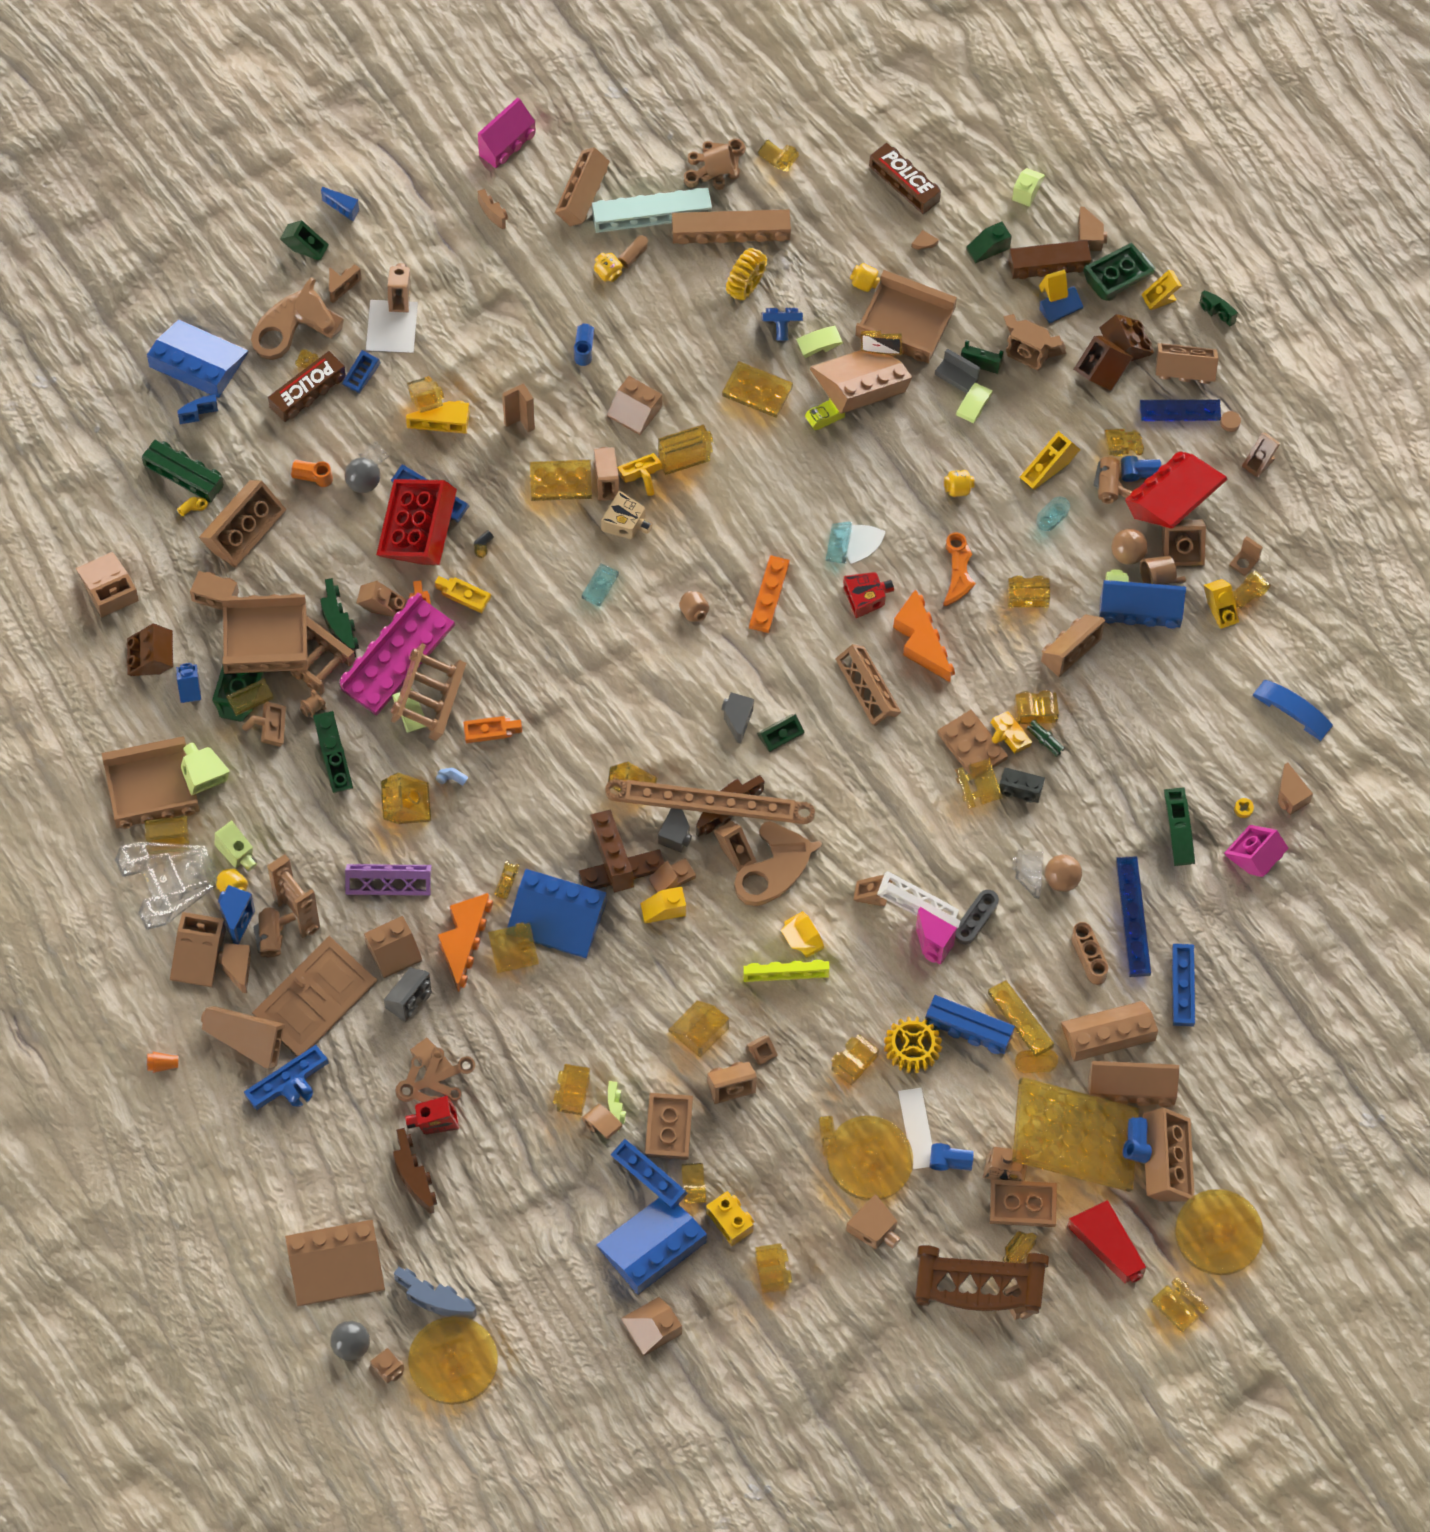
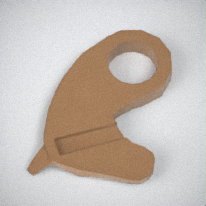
[251,277,335,360]
[734,821,822,906]

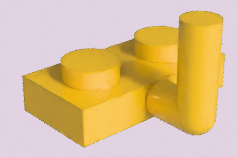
[617,453,662,496]
[990,711,1032,754]

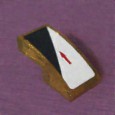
[861,331,902,355]

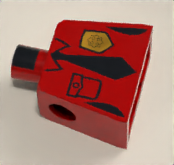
[843,572,894,619]
[405,1095,459,1135]

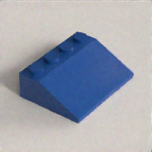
[147,320,248,398]
[506,869,607,959]
[596,1198,707,1295]

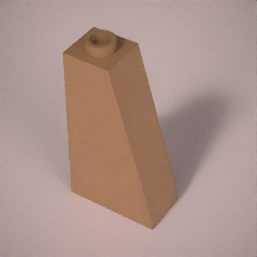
[201,1006,285,1069]

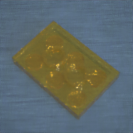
[722,361,793,418]
[530,460,592,501]

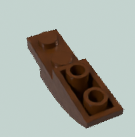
[696,775,765,837]
[393,1128,437,1214]

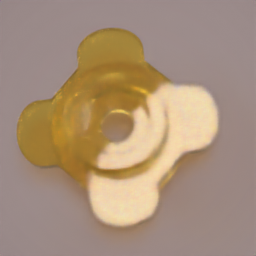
[295,349,319,368]

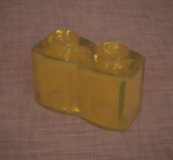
[1014,690,1059,724]
[831,1034,879,1085]
[755,1243,792,1294]

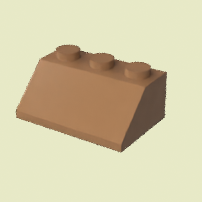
[1155,343,1219,384]
[1041,614,1105,677]

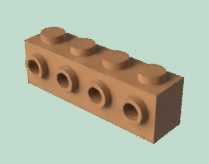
[554,147,610,227]

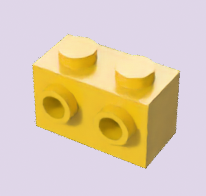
[706,1191,754,1246]

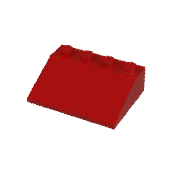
[1125,451,1228,529]
[376,479,457,565]

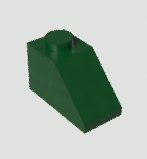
[280,220,329,260]
[966,221,1012,264]

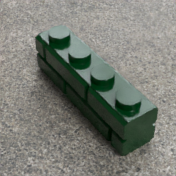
[142,440,224,502]

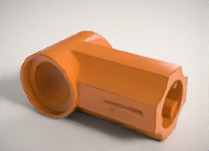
[291,460,333,487]

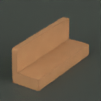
[502,383,535,432]

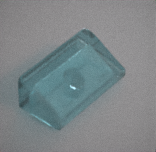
[826,522,852,564]

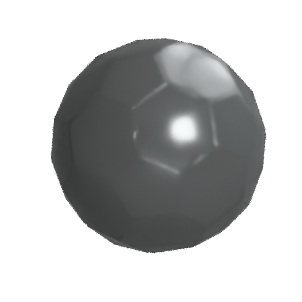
[344,457,381,493]
[330,1321,370,1361]

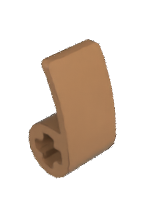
[582,1104,623,1139]

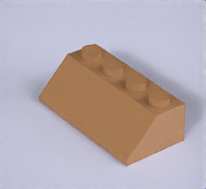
[199,480,287,567]
[1061,1001,1158,1062]
[1088,1061,1179,1107]
[1143,1107,1195,1202]

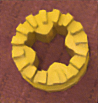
[1234,798,1254,818]

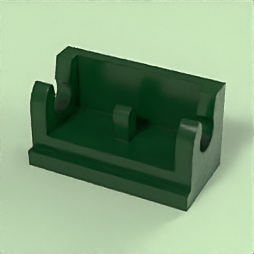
[961,340,1004,374]

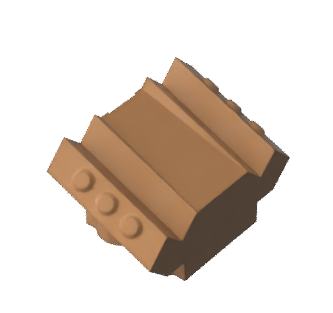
[1003,314,1067,370]

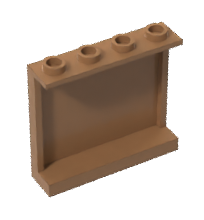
[855,270,957,363]
[222,593,308,674]
[101,736,200,829]

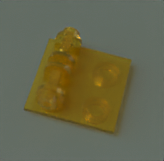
[488,922,539,973]

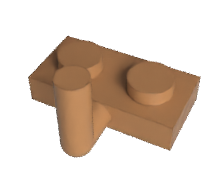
[242,702,286,747]

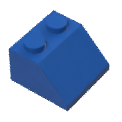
[218,885,255,944]

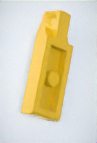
[435,576,491,614]

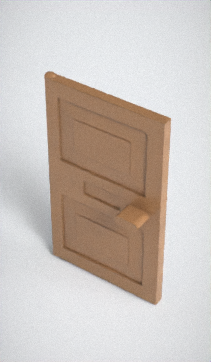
[252,935,377,1057]

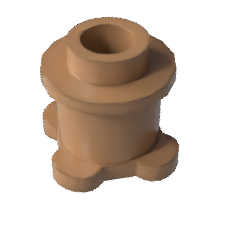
[300,690,327,718]

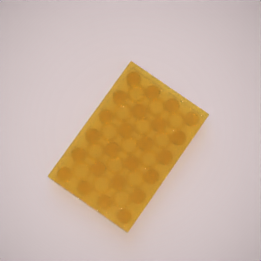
[1012,1077,1139,1192]

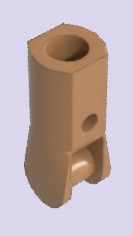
[618,235,648,269]

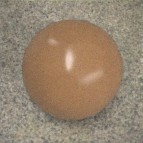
[1111,529,1148,564]
[1044,854,1082,892]

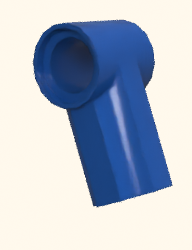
[574,323,595,366]
[1121,456,1161,482]
[1123,1117,1152,1163]
[929,1143,974,1171]

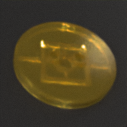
[826,1116,913,1201]
[1175,1189,1264,1275]
[408,1316,498,1405]

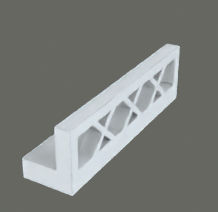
[877,871,961,928]

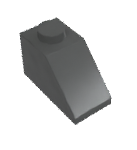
[721,692,754,743]
[658,808,692,853]

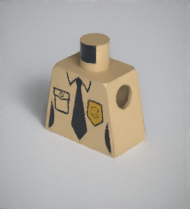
[601,491,653,539]

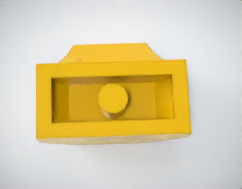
[781,911,824,958]

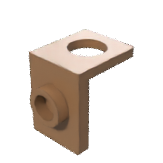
[1229,536,1263,576]

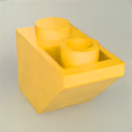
[1203,579,1239,629]

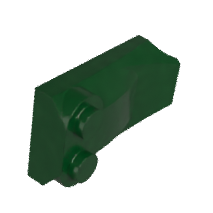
[1083,242,1156,301]
[212,665,265,722]

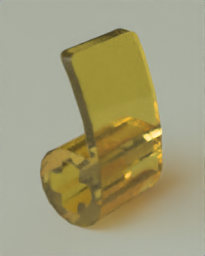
[758,139,799,171]
[682,1163,706,1204]

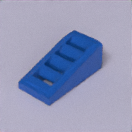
[321,187,359,221]
[342,350,381,394]

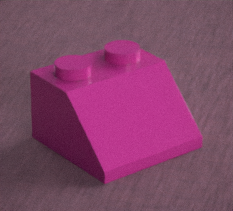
[1224,825,1289,877]
[916,907,957,965]

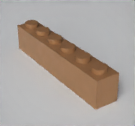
[672,209,791,244]

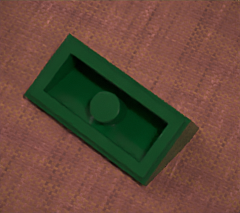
[757,714,805,752]

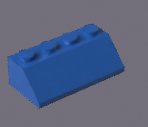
[1099,580,1186,629]

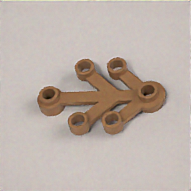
[684,138,746,190]
[395,1047,475,1102]

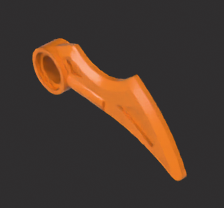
[943,532,976,606]

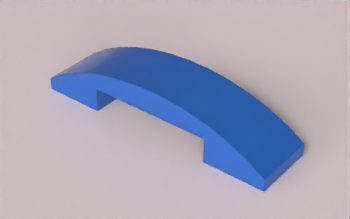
[1253,680,1333,741]

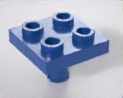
[761,308,803,341]

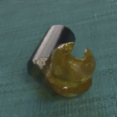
[474,530,494,558]

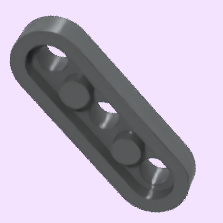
[955,890,999,945]

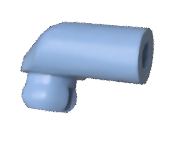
[436,768,468,786]

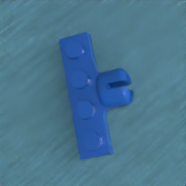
[244,1045,329,1110]

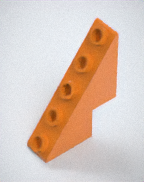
[893,590,955,682]
[438,893,493,992]

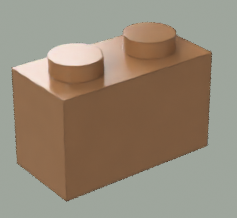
[190,571,239,610]

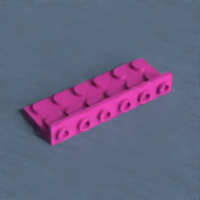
[339,593,455,716]

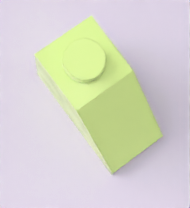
[1012,168,1045,207]

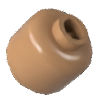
[679,591,709,622]

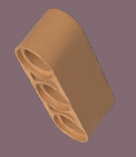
[1071,922,1109,985]

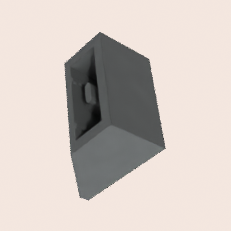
[384,968,432,1022]

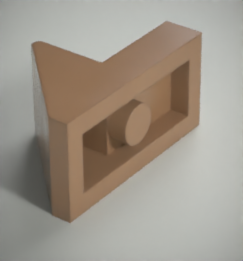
[329,264,361,303]
[1242,432,1281,478]
[649,858,696,893]
[853,874,892,906]

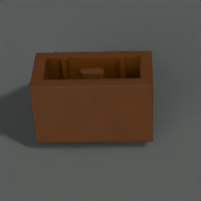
[1099,314,1154,361]
[1073,335,1133,391]
[126,623,173,676]

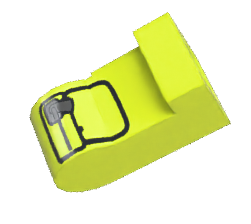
[805,398,845,430]

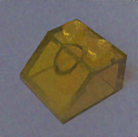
[380,772,431,824]
[668,1000,729,1058]

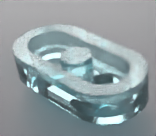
[1036,497,1070,531]

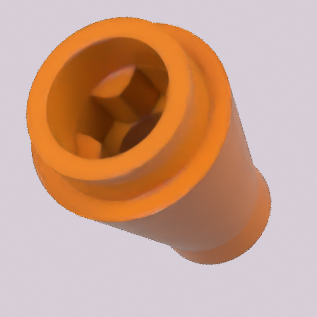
[147,1052,178,1073]

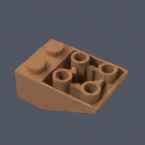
[76,552,139,618]
[170,912,226,987]

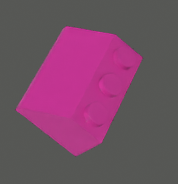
[478,97,536,168]

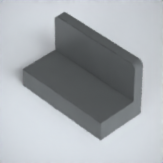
[935,349,980,393]

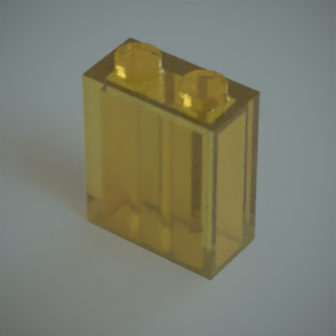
[658,424,713,475]

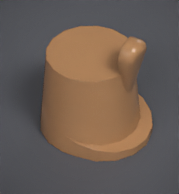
[701,143,738,182]
[1140,555,1186,585]

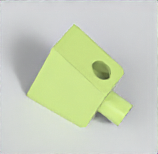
[181,743,230,795]
[214,820,257,871]

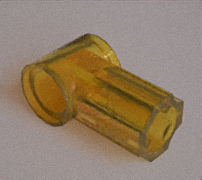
[1233,570,1271,609]

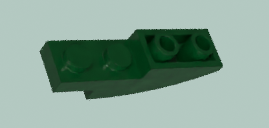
[320,578,359,658]
[313,711,353,793]
[1164,787,1195,866]

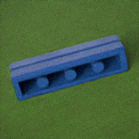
[925,995,1015,1054]

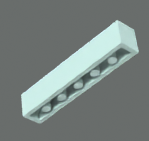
[592,188,712,233]

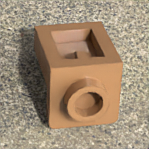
[370,1348,405,1384]

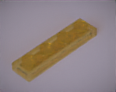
[988,980,1054,1057]

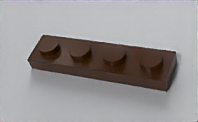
[579,849,664,889]

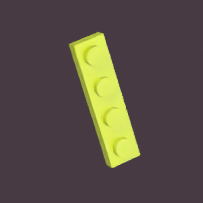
[743,960,830,982]

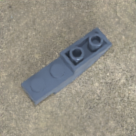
[394,1267,477,1319]

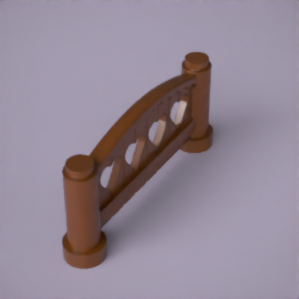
[915,1245,1049,1314]

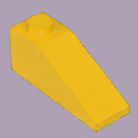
[406,401,470,434]
[1020,431,1081,490]

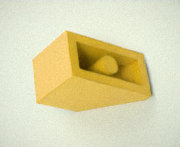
[640,887,686,924]

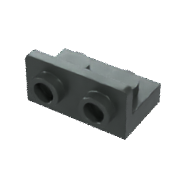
[998,767,1045,803]

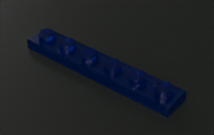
[1116,856,1151,977]

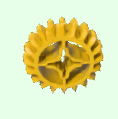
[726,248,767,301]
[884,1016,942,1074]

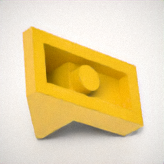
[1039,270,1068,302]
[1141,270,1182,310]

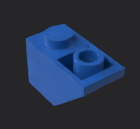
[176,663,201,703]

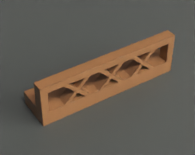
[835,644,901,726]

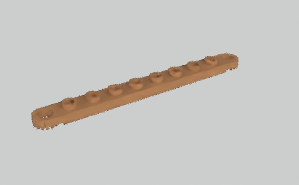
[605,779,815,824]

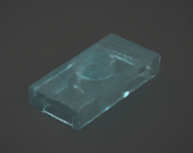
[582,563,619,607]

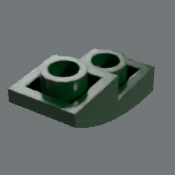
[1199,290,1238,327]

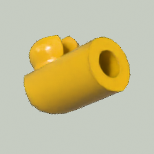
[177,497,208,517]

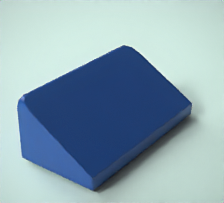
[1039,286,1084,324]

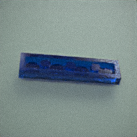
[1139,399,1221,421]

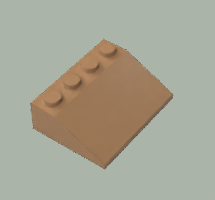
[810,350,912,414]
[285,1219,385,1306]

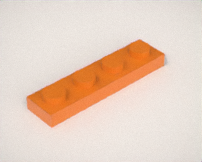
[749,555,790,633]

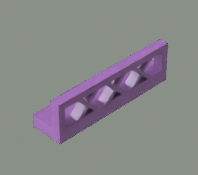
[345,864,431,895]

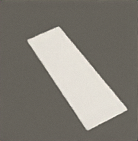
[898,1088,932,1169]

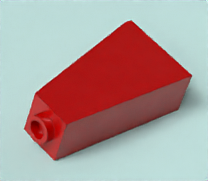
[1067,1200,1146,1284]

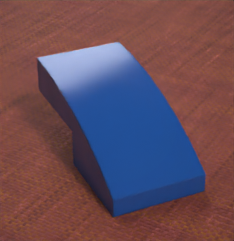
[177,394,218,424]

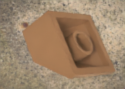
[621,1297,682,1356]

